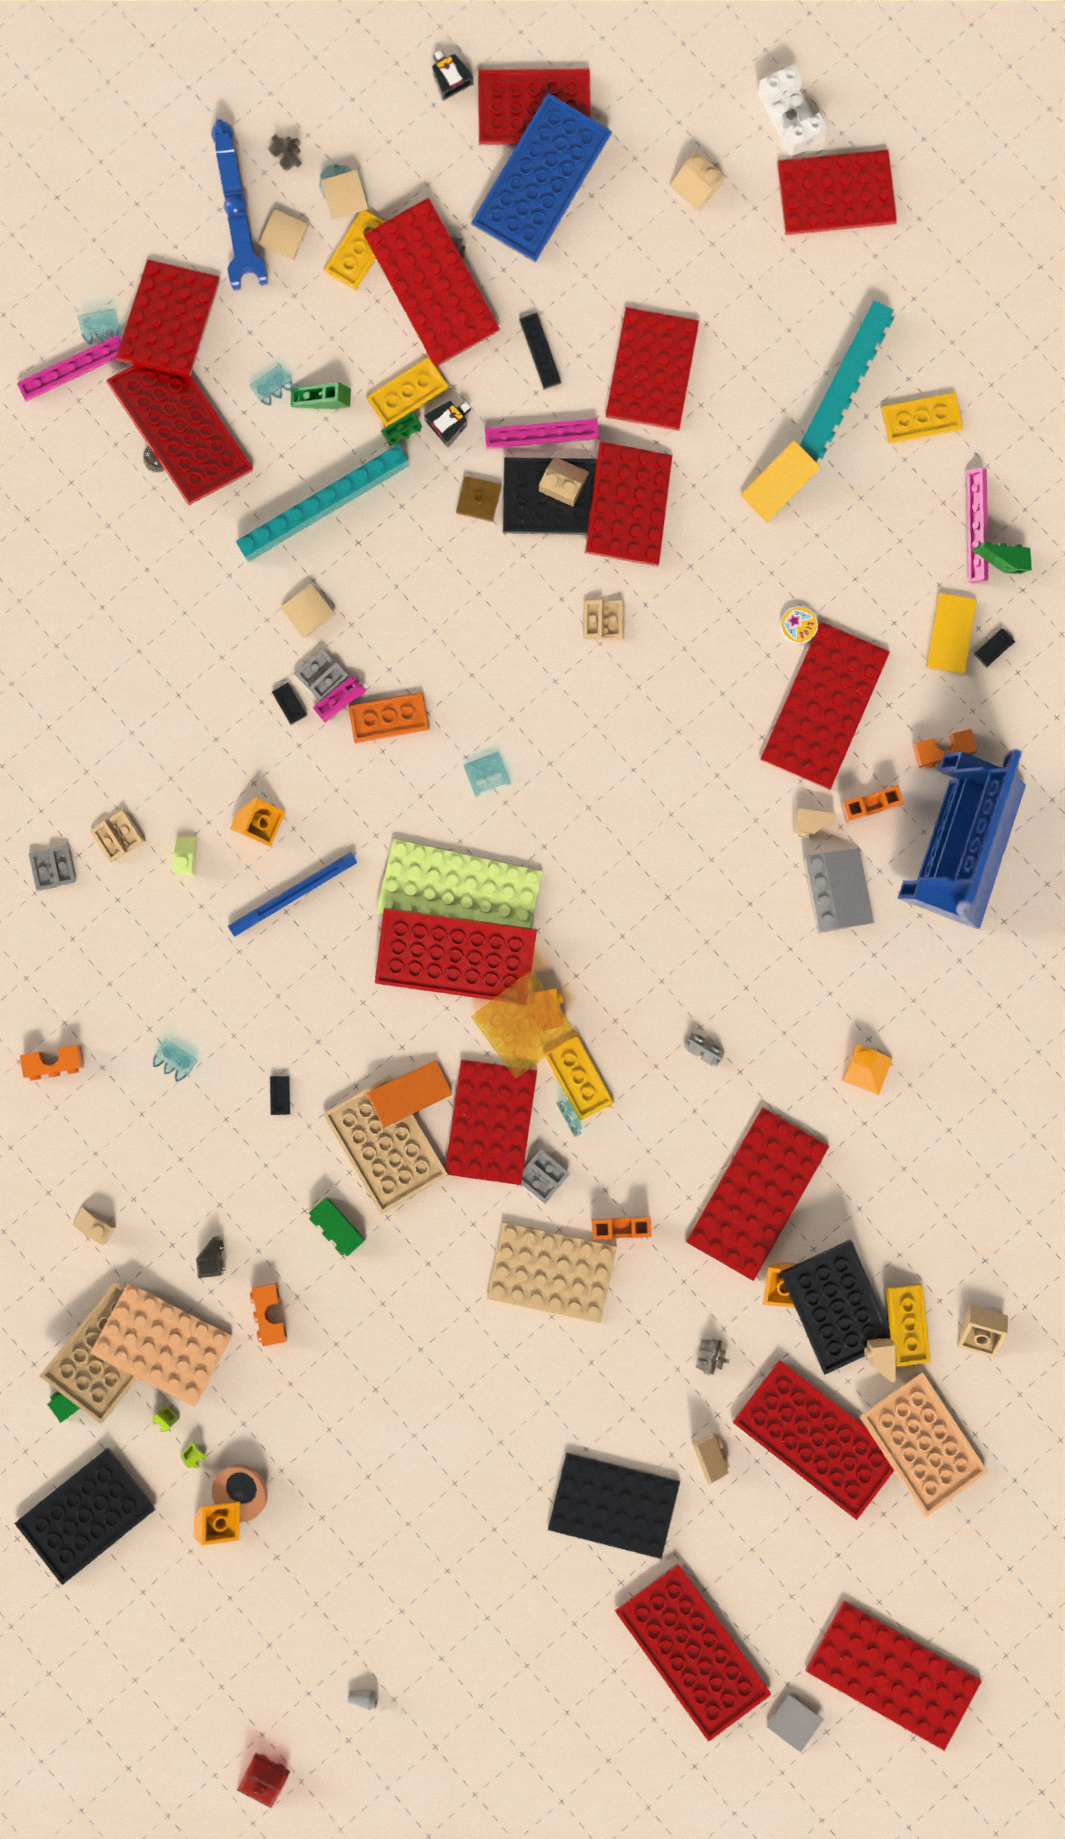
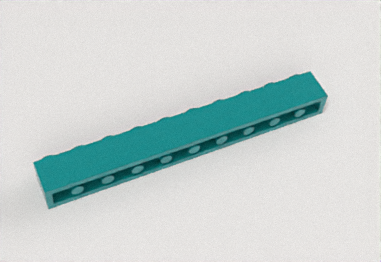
[800,300,894,462]
[236,444,409,562]

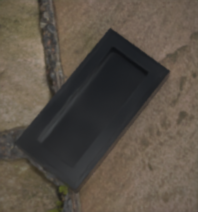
[974,628,1015,668]
[272,683,307,725]
[270,1076,291,1115]

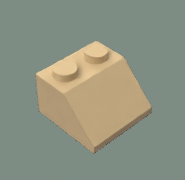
[670,151,724,211]
[539,457,589,506]
[957,1305,1008,1358]
[692,1434,730,1485]

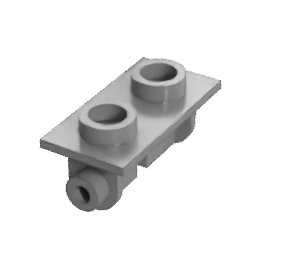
[684,1033,724,1067]

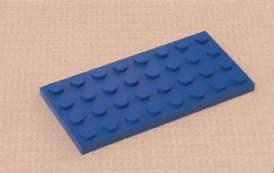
[471,93,612,263]

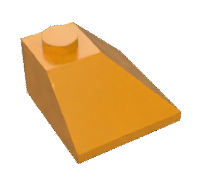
[230,797,285,847]
[843,1045,892,1095]
[762,1262,798,1308]
[194,1501,240,1546]

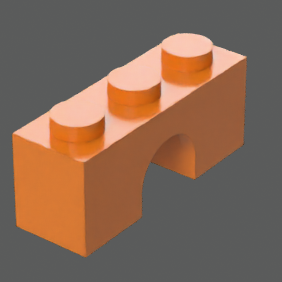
[913,729,977,769]
[841,785,904,823]
[20,1045,84,1081]
[591,1216,652,1240]
[250,1283,287,1347]

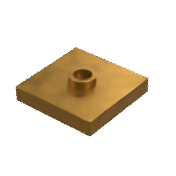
[456,476,502,522]

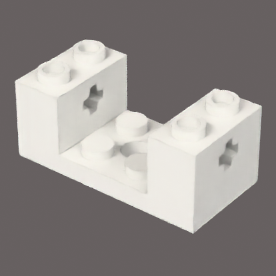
[758,64,828,158]

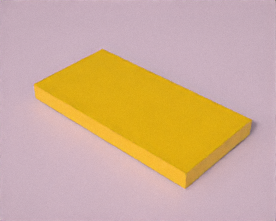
[324,210,386,291]
[366,357,449,428]
[881,392,963,444]
[740,440,821,522]
[926,593,977,674]
[543,1035,614,1121]
[885,1284,931,1367]

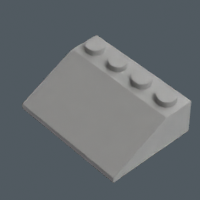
[803,848,874,934]

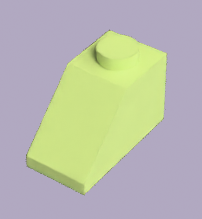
[172,836,197,875]

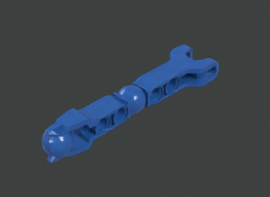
[211,119,268,291]

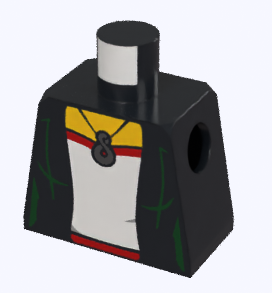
[432,51,474,101]
[424,401,471,448]

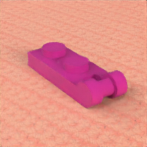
[313,676,366,723]

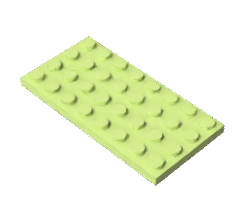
[376,839,543,928]

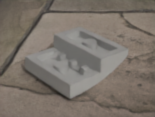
[294,648,348,701]
[28,845,75,892]
[521,1149,570,1204]
[767,1694,824,1752]

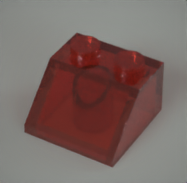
[237,1753,290,1808]

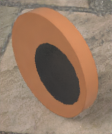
[212,1464,268,1522]

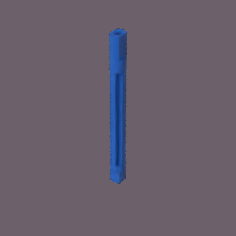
[228,852,358,937]

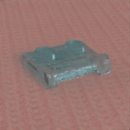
[463,752,511,797]

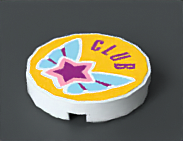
[780,606,818,644]

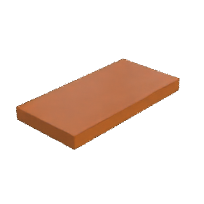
[348,692,430,743]
[366,1060,453,1128]

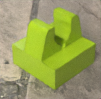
[153,1405,180,1432]
[180,1441,206,1469]

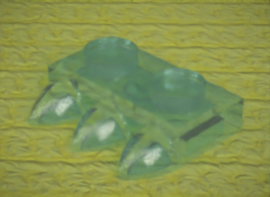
[77,309,119,345]
[249,365,293,406]
[153,1039,198,1082]
[556,1100,583,1137]

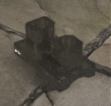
[268,134,302,171]
[696,1339,730,1375]

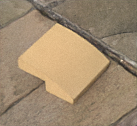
[321,169,368,219]
[259,209,309,260]
[281,584,336,638]
[583,600,624,639]
[90,809,145,863]

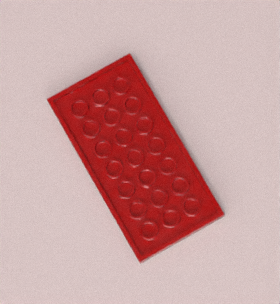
[363,197,501,367]
[106,365,253,506]
[760,622,890,790]
[374,908,537,1005]
[686,1108,830,1281]
[732,1360,894,1520]
[615,1563,772,1742]
[805,1601,982,1751]

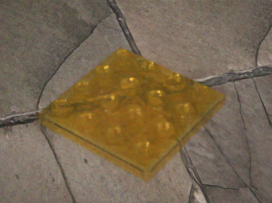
[471,970,578,1079]

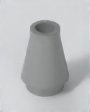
[348,1690,378,1710]

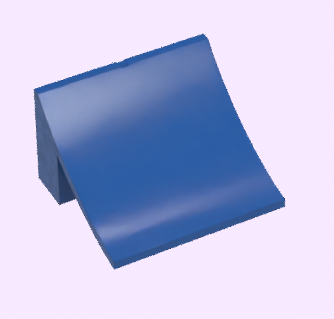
[897,749,1026,929]

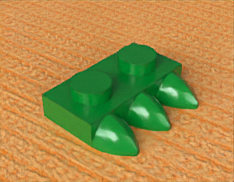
[381,412,423,446]

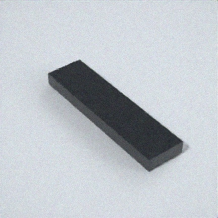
[519,313,561,390]

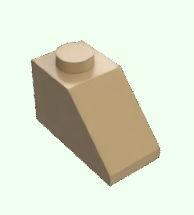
[794,808,837,838]
[72,1208,116,1245]
[864,1338,896,1382]

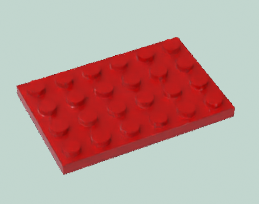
[478,69,590,145]
[777,149,897,235]
[116,259,220,378]
[605,307,700,431]
[584,441,673,566]
[445,1059,537,1185]

